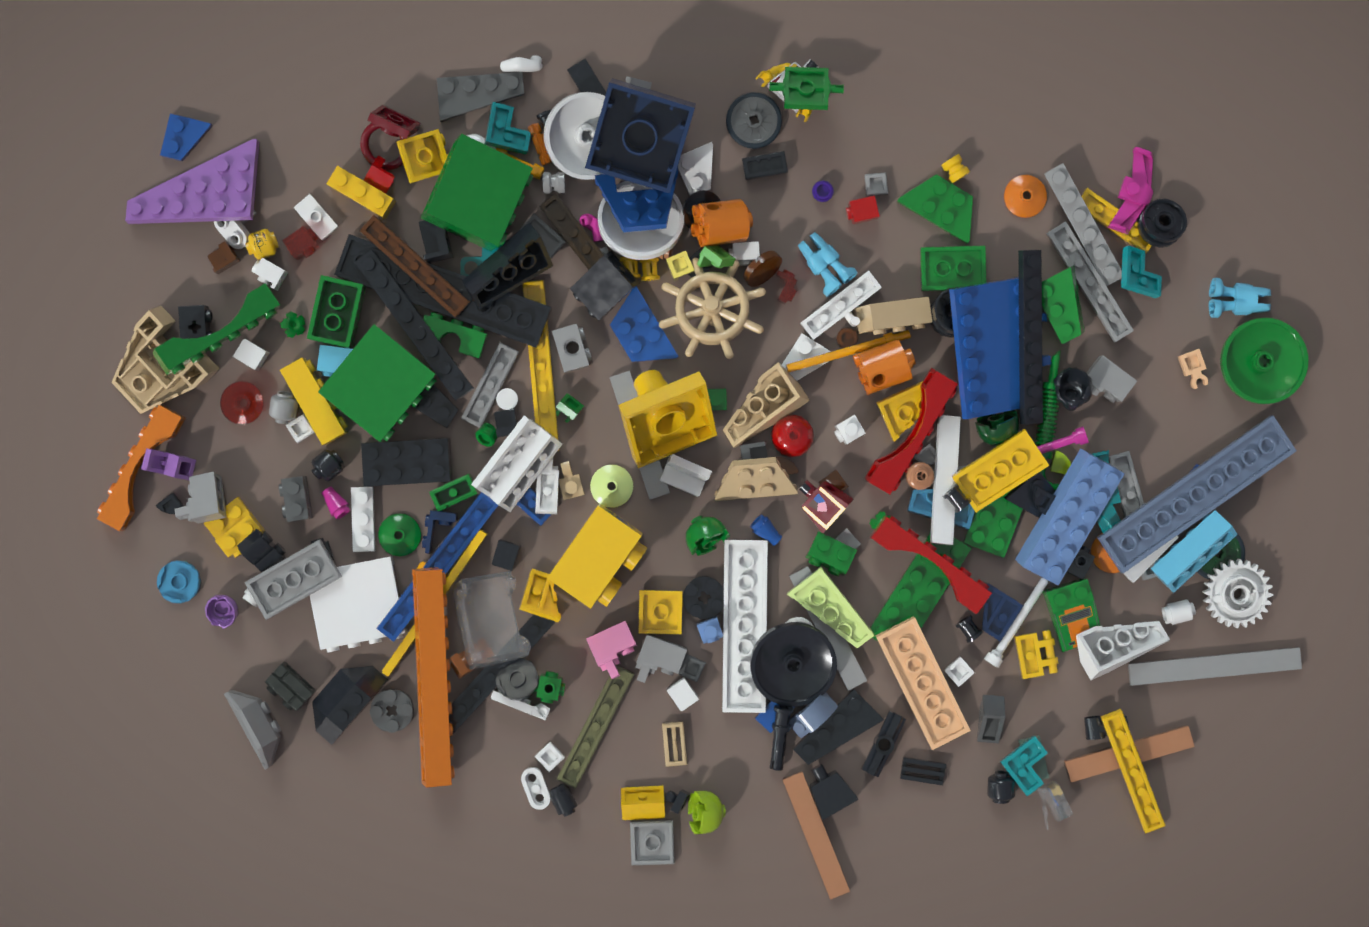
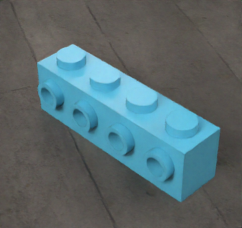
[1151,510,1238,593]

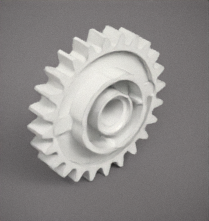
[1202,559,1273,628]

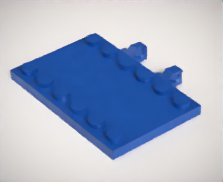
[949,277,1051,419]

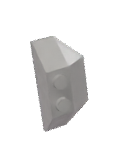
[224,690,281,770]

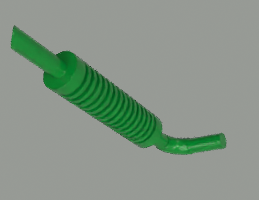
[1035,350,1061,491]

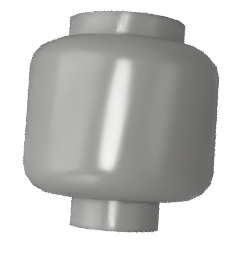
[269,391,298,424]

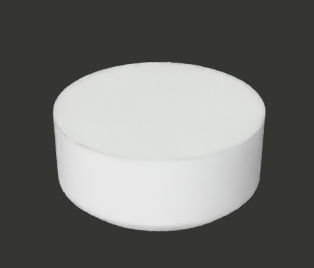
[496,388,518,410]

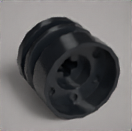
[930,287,960,338]

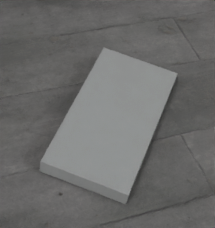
[244,539,342,620]

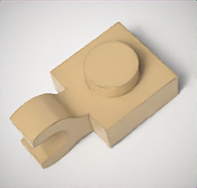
[559,461,585,500]

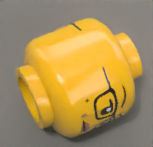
[245,229,279,260]

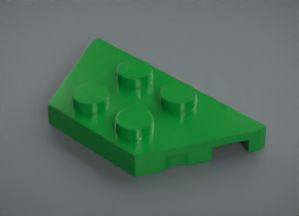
[897,174,973,244]

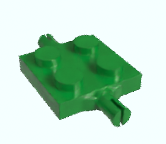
[769,67,844,110]

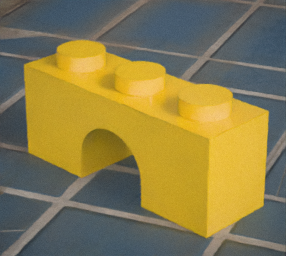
[327,165,396,220]

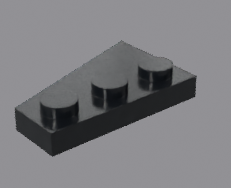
[1004,472,1055,518]

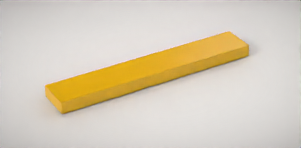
[1100,709,1166,834]

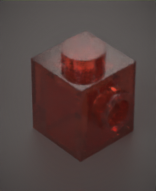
[282,226,319,260]

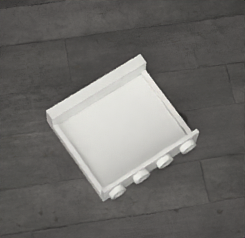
[310,556,408,652]

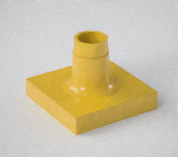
[618,370,717,468]

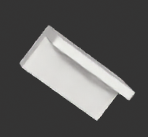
[660,454,712,497]

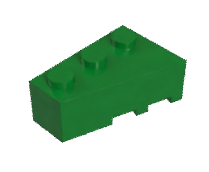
[1042,265,1085,344]

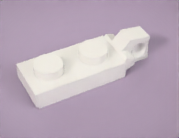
[535,457,559,514]
[491,690,550,720]

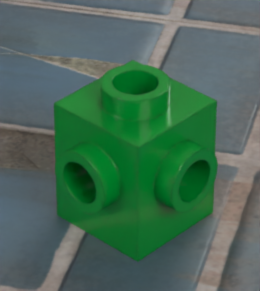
[535,671,566,703]

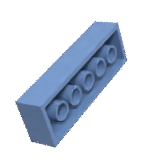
[1015,448,1125,585]

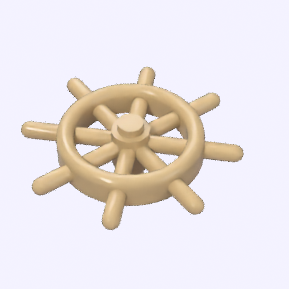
[659,258,766,359]

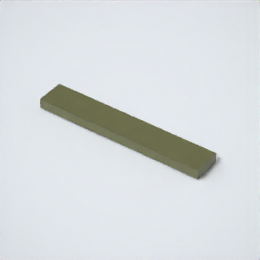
[557,665,635,789]

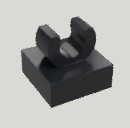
[664,789,690,814]

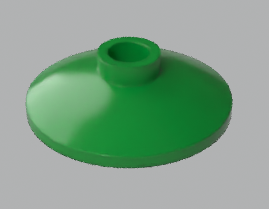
[378,513,421,556]

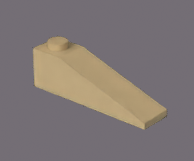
[723,362,810,448]

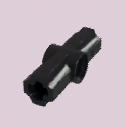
[861,711,906,777]

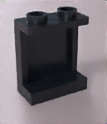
[570,251,640,321]

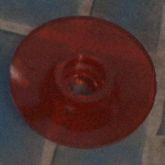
[220,381,264,425]

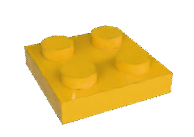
[638,590,683,634]

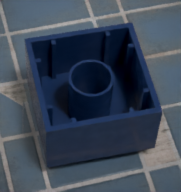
[585,78,696,193]

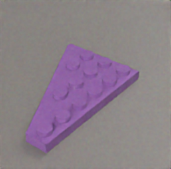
[125,139,259,224]

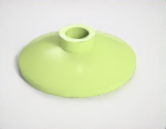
[590,465,633,508]

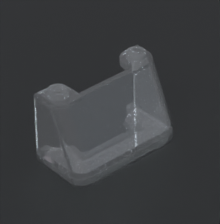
[452,571,530,670]

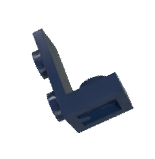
[422,510,458,554]

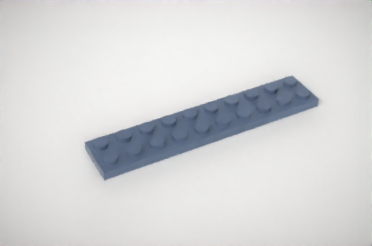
[1097,415,1297,573]

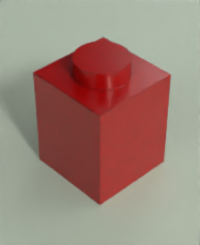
[845,195,880,224]

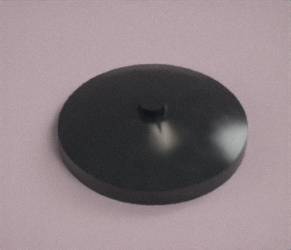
[750,622,837,706]

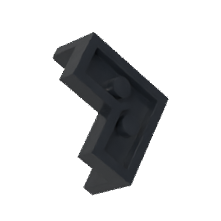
[419,220,454,263]

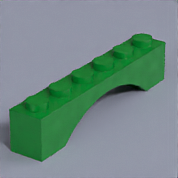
[153,283,280,376]

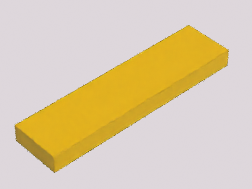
[1081,188,1151,254]

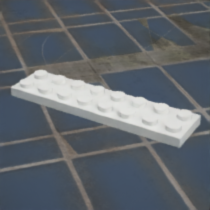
[722,540,768,713]

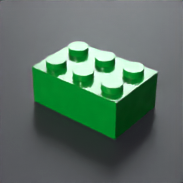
[307,275,367,349]

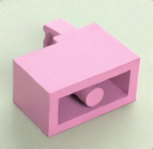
[586,621,638,679]

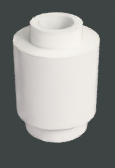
[1162,599,1196,625]

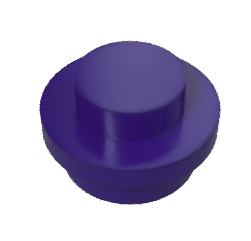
[812,180,834,202]

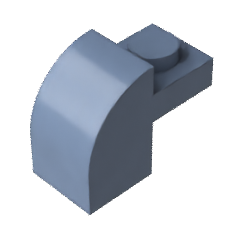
[789,693,838,738]

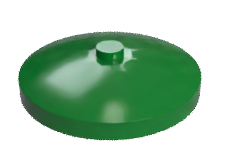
[1220,318,1308,404]

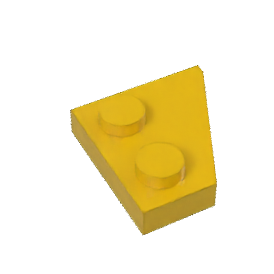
[519,568,561,622]

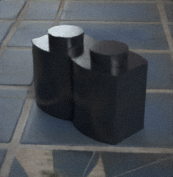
[237,529,286,572]

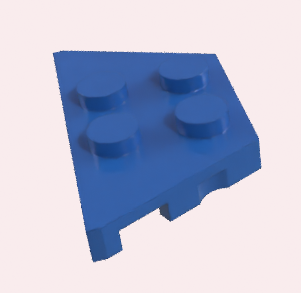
[610,287,679,362]

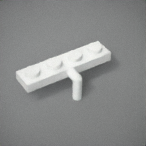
[800,271,882,340]

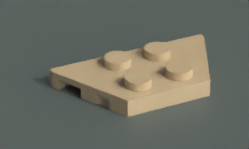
[715,457,798,501]

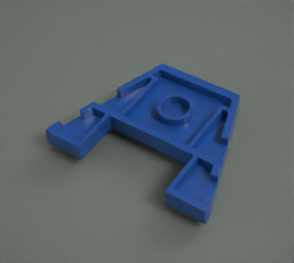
[595,167,679,233]

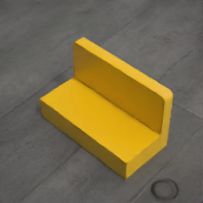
[621,785,665,820]

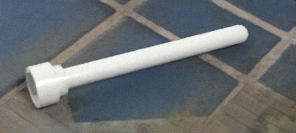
[984,577,1049,668]

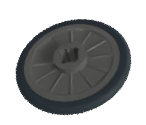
[726,92,782,149]

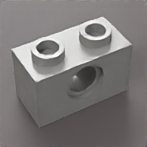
[552,324,592,373]

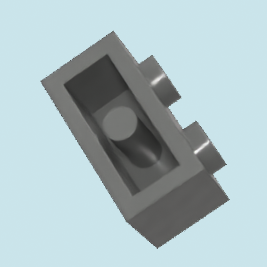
[279,476,313,522]

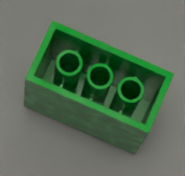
[420,133,533,251]
[318,324,437,442]

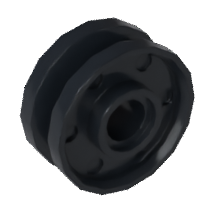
[1137,199,1187,248]

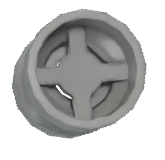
[543,172,565,194]

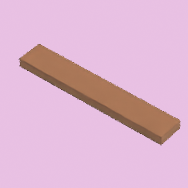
[1064,725,1195,782]
[782,771,850,900]

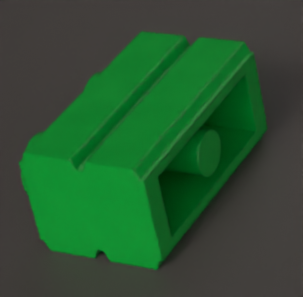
[429,474,479,511]

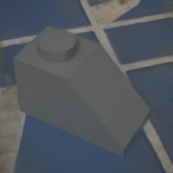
[977,695,1005,744]

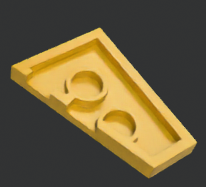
[876,381,923,442]

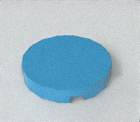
[157,560,201,603]

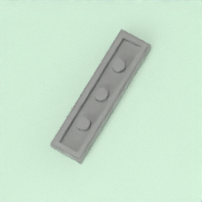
[461,342,519,428]

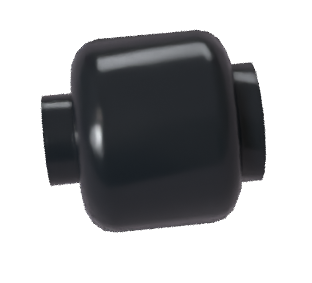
[311,450,344,481]
[987,770,1015,804]

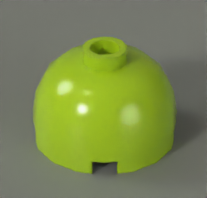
[688,791,726,834]

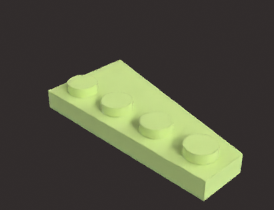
[787,567,874,648]

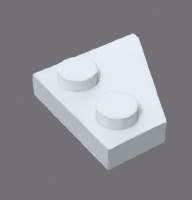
[678,142,713,195]
[782,333,831,381]

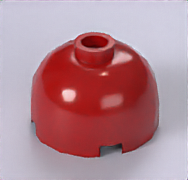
[771,414,814,457]

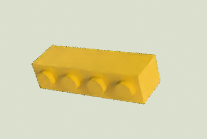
[280,357,348,446]

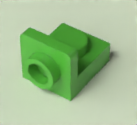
[697,245,736,268]

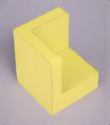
[666,251,694,281]

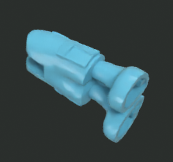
[798,232,858,297]
[1208,278,1271,318]

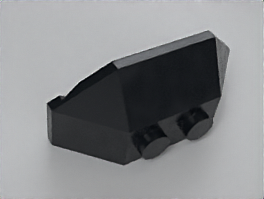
[312,666,389,745]

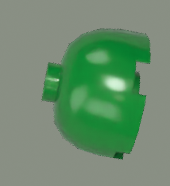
[685,516,729,556]

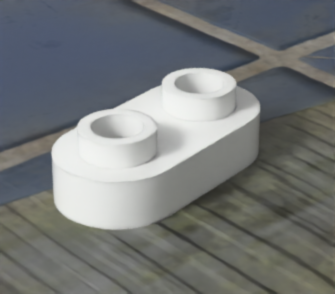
[214,220,250,249]
[521,767,551,810]

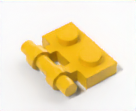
[1014,630,1059,679]

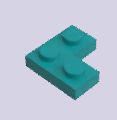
[484,102,531,155]
[1121,245,1162,298]
[1000,735,1048,796]

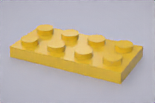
[952,429,1049,512]

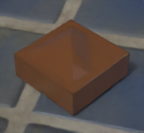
[819,469,849,491]

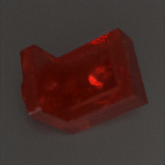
[776,269,798,305]

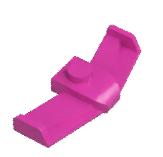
[1107,147,1153,235]

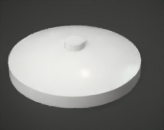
[544,92,605,180]
[598,181,684,260]

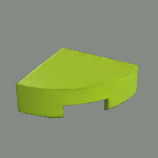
[1050,450,1071,475]

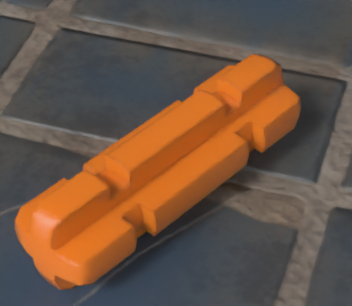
[528,123,552,165]

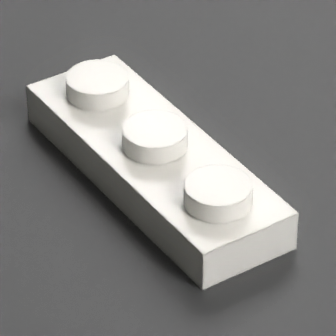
[351,487,375,552]

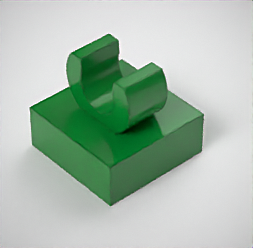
[556,393,584,423]

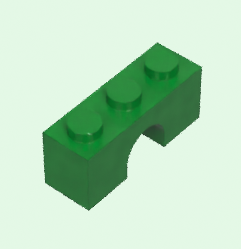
[423,312,488,359]

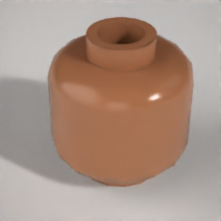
[905,462,934,490]

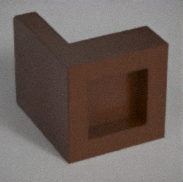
[207,241,240,274]

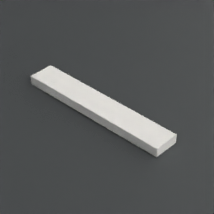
[930,415,961,545]

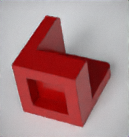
[363,155,395,194]

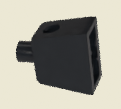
[810,764,859,820]

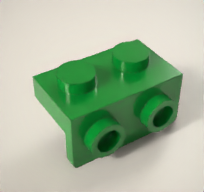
[805,531,857,577]

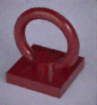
[360,105,421,170]

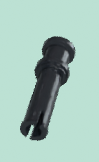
[769,704,793,771]

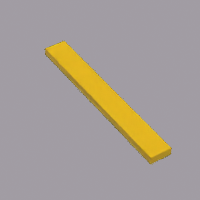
[523,280,559,451]
[382,530,488,677]

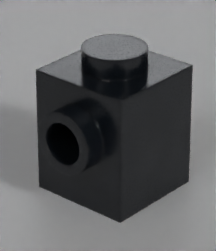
[1067,545,1095,580]

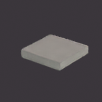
[630,820,674,866]

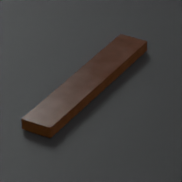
[360,215,470,318]

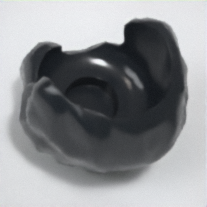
[1053,367,1093,411]

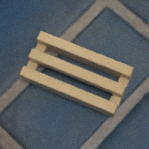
[662,721,687,767]

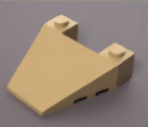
[112,306,220,414]

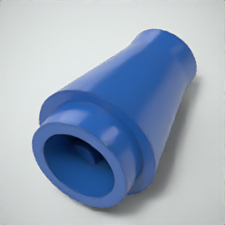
[750,515,782,546]

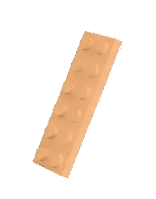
[875,616,971,750]

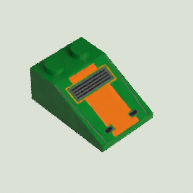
[1043,578,1100,652]

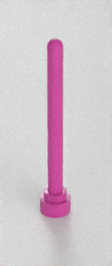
[1037,426,1089,454]

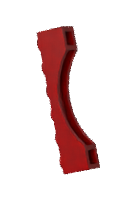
[865,368,958,495]
[870,516,992,614]

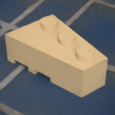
[853,297,932,335]

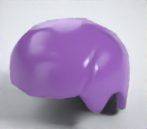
[205,595,238,629]

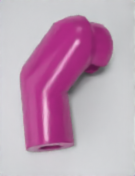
[579,214,604,242]

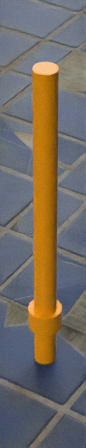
[786,330,911,373]

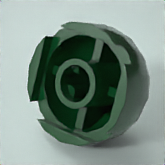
[975,410,1019,447]

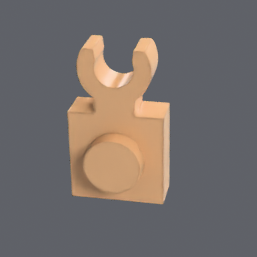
[1177,349,1208,389]

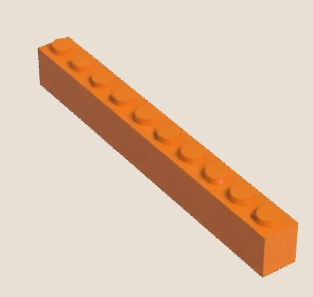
[412,567,455,788]

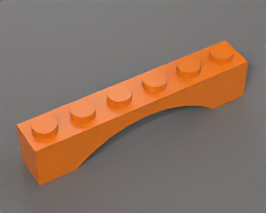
[97,405,186,531]

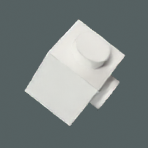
[834,415,865,445]

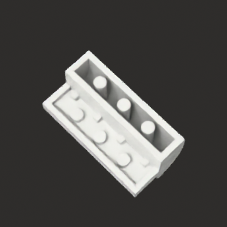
[471,416,562,512]

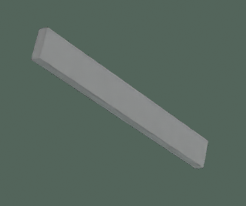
[1128,647,1302,686]

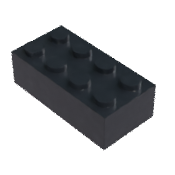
[361,438,453,487]

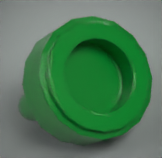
[475,423,498,447]

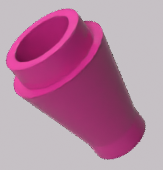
[321,486,351,520]

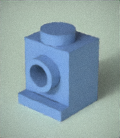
[696,616,723,644]

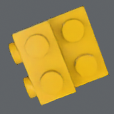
[396,129,448,183]
[203,497,265,558]

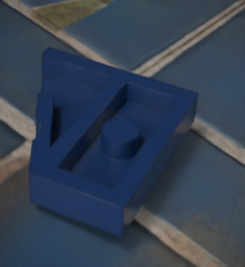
[982,583,1024,642]

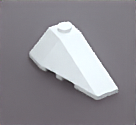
[1076,621,1170,680]

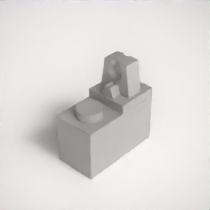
[1087,355,1137,403]
[175,472,227,524]
[635,634,687,683]

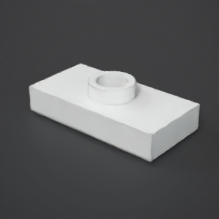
[294,194,339,241]

